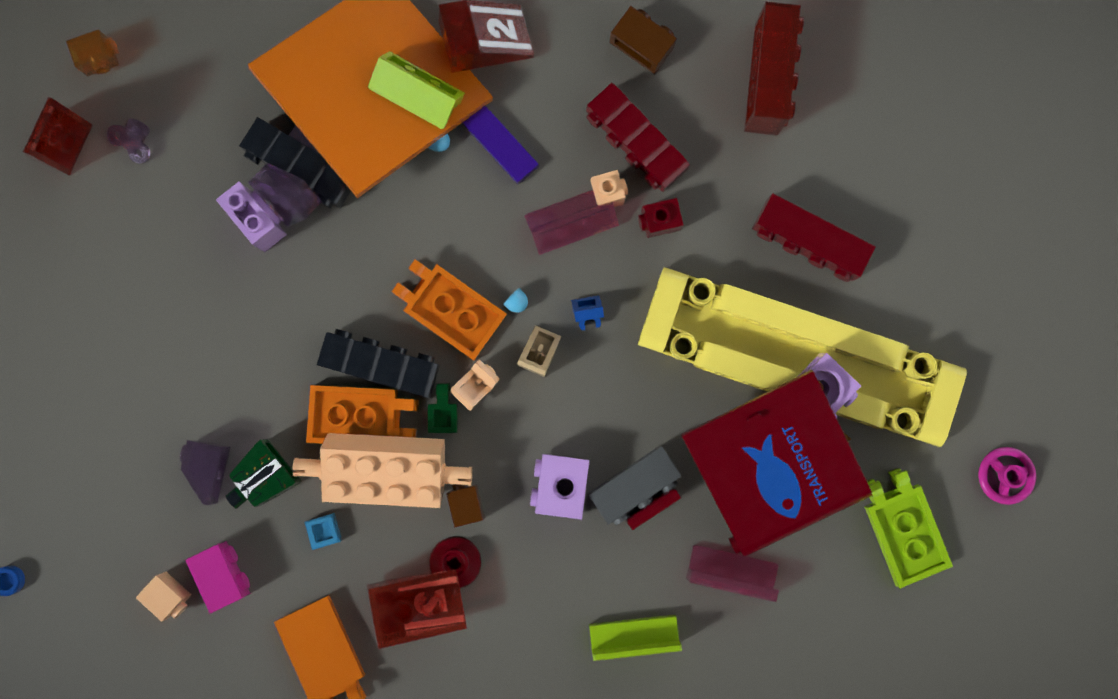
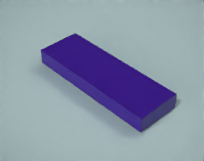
[462,106,539,185]

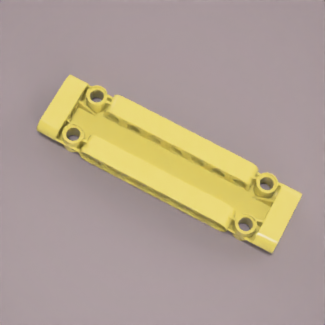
[638,267,967,447]

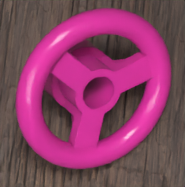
[978,447,1036,505]

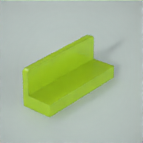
[368,51,465,129]
[589,615,682,661]

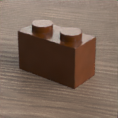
[609,6,677,75]

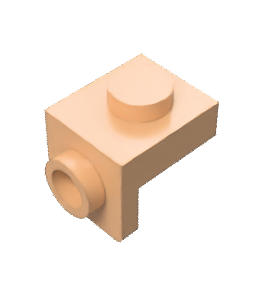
[590,170,628,207]
[449,360,500,411]

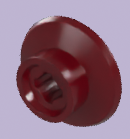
[429,536,481,589]

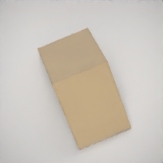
[517,325,562,377]

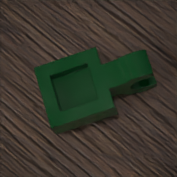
[428,383,458,433]

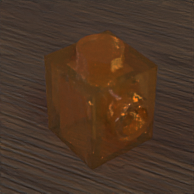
[66,29,119,76]

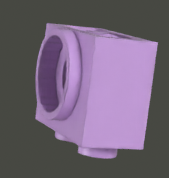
[216,181,287,252]
[797,353,861,418]
[530,454,589,520]

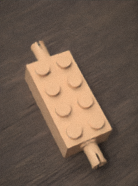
[292,433,472,508]

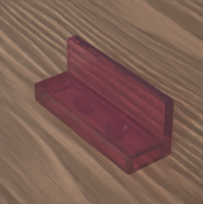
[525,190,619,255]
[686,545,779,602]

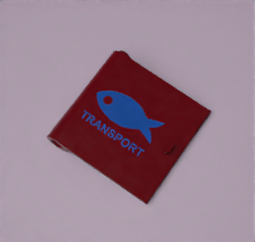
[681,370,873,557]

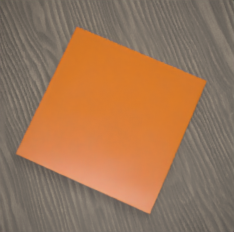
[248,0,493,198]

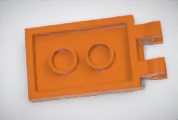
[391,259,507,361]
[306,385,419,444]
[274,595,367,699]

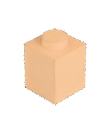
[136,571,192,622]

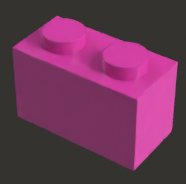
[185,541,251,614]

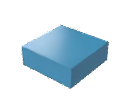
[305,513,342,550]

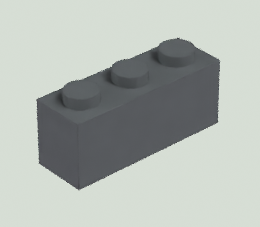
[588,446,681,525]

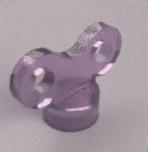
[107,118,150,164]

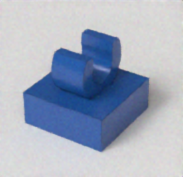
[571,295,604,330]

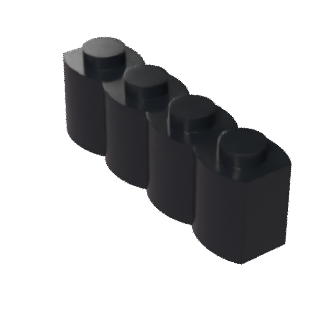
[239,117,351,209]
[316,329,440,398]

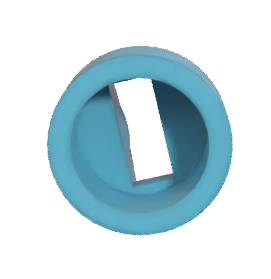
[428,134,450,152]
[503,288,528,313]

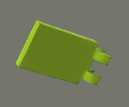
[864,468,953,588]

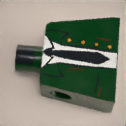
[225,439,302,509]

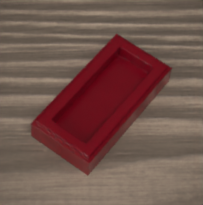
[625,488,681,531]

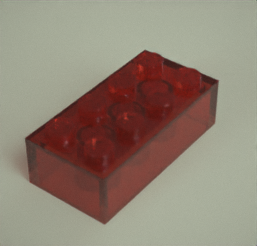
[744,1,804,135]

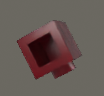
[638,198,684,238]

